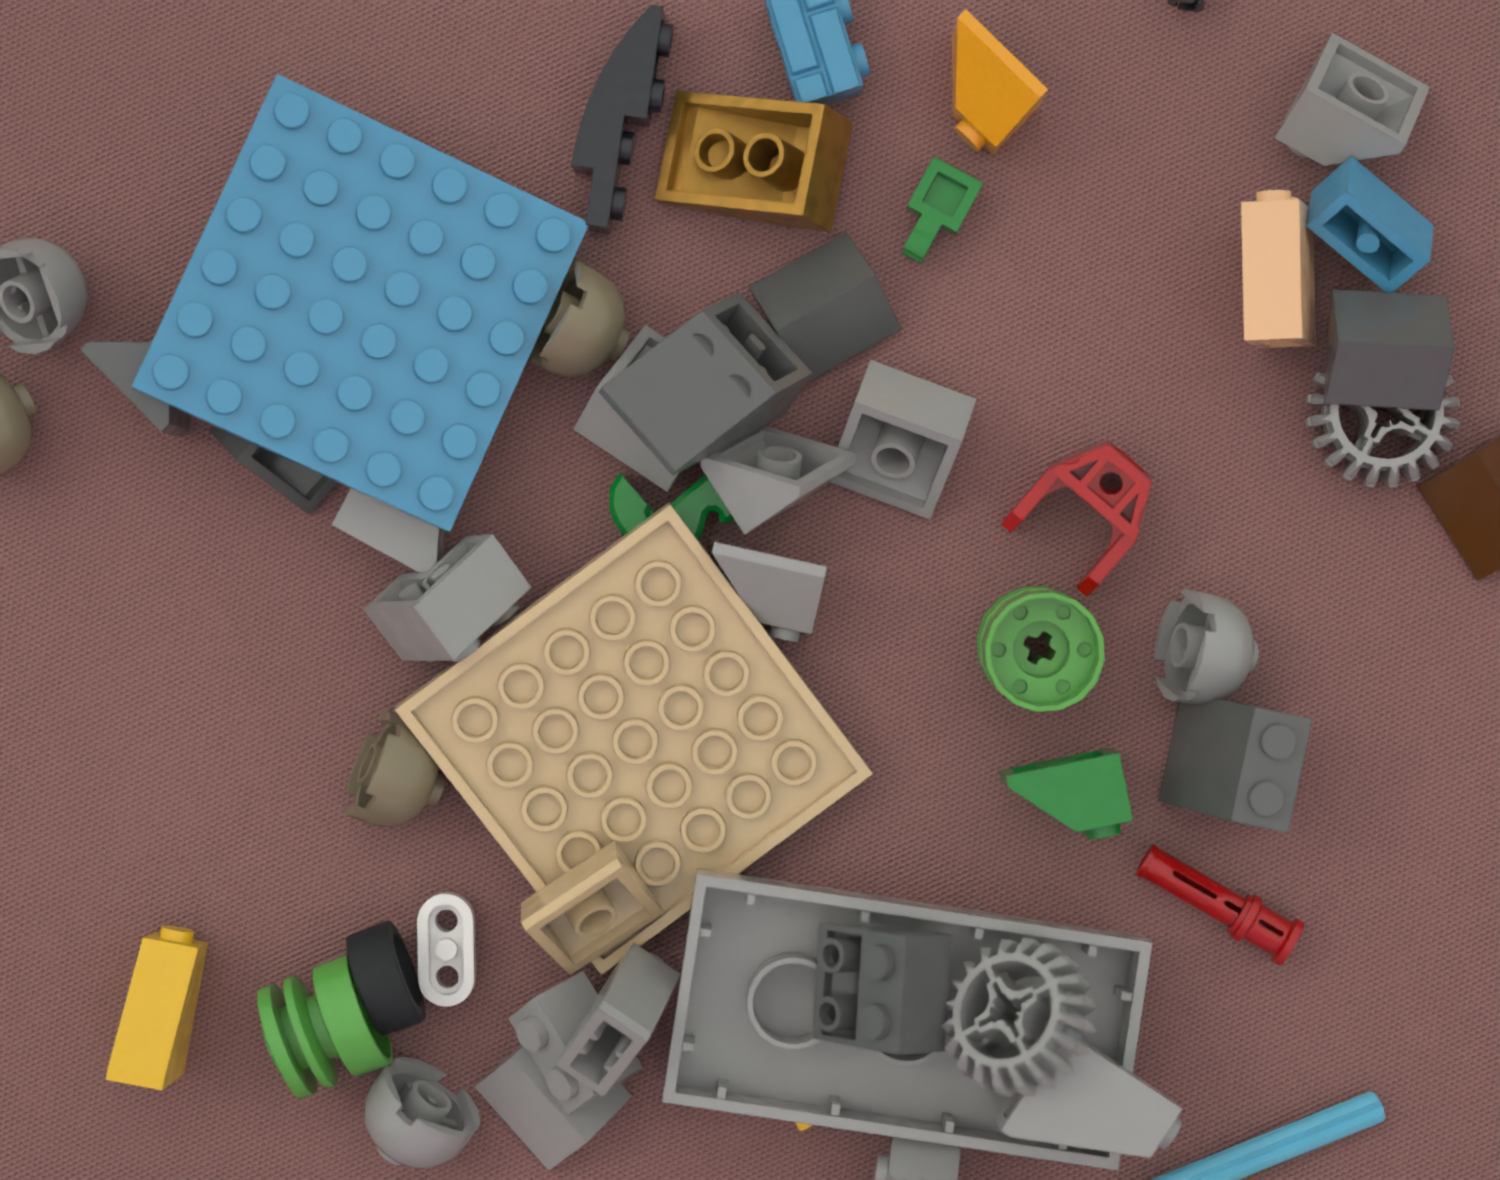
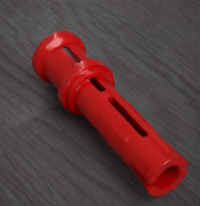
[1135,844,1305,966]

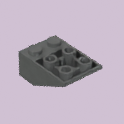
[599,292,813,476]

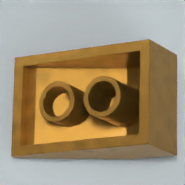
[654,91,854,232]

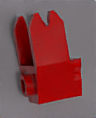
[1001,439,1152,597]

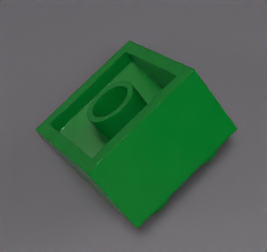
[998,748,1133,840]

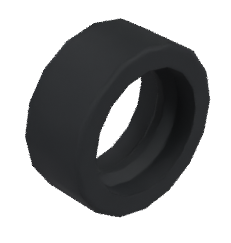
[346,920,426,1036]

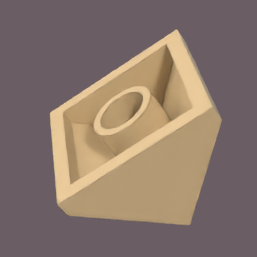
[521,840,664,975]

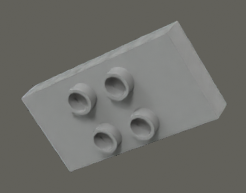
[662,868,1153,1170]

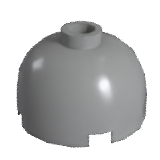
[0,237,89,355]
[1154,589,1259,705]
[364,1056,480,1169]

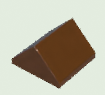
[1416,433,1500,581]

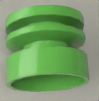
[976,585,1105,712]
[257,954,393,1100]

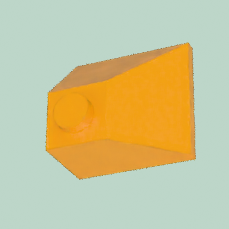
[952,9,1048,155]

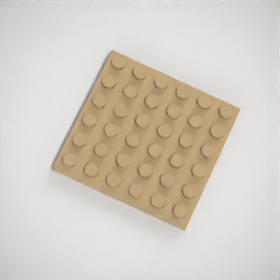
[395,502,873,975]

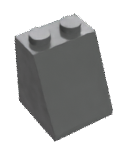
[1158,698,1312,833]

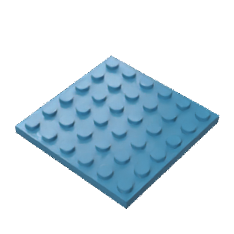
[131,74,589,533]

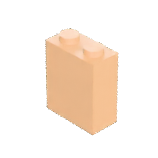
[1241,190,1316,349]

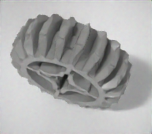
[1305,372,1460,488]
[941,937,1097,1097]

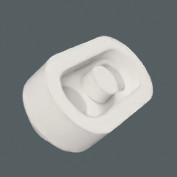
[417,892,476,1007]

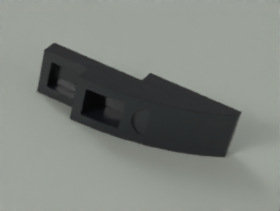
[571,5,674,234]

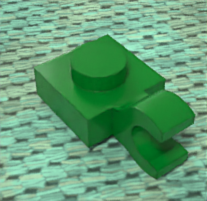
[901,157,983,264]

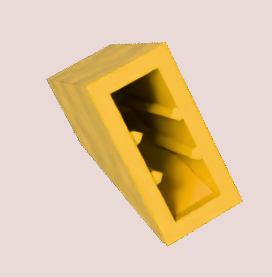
[105,925,208,1090]

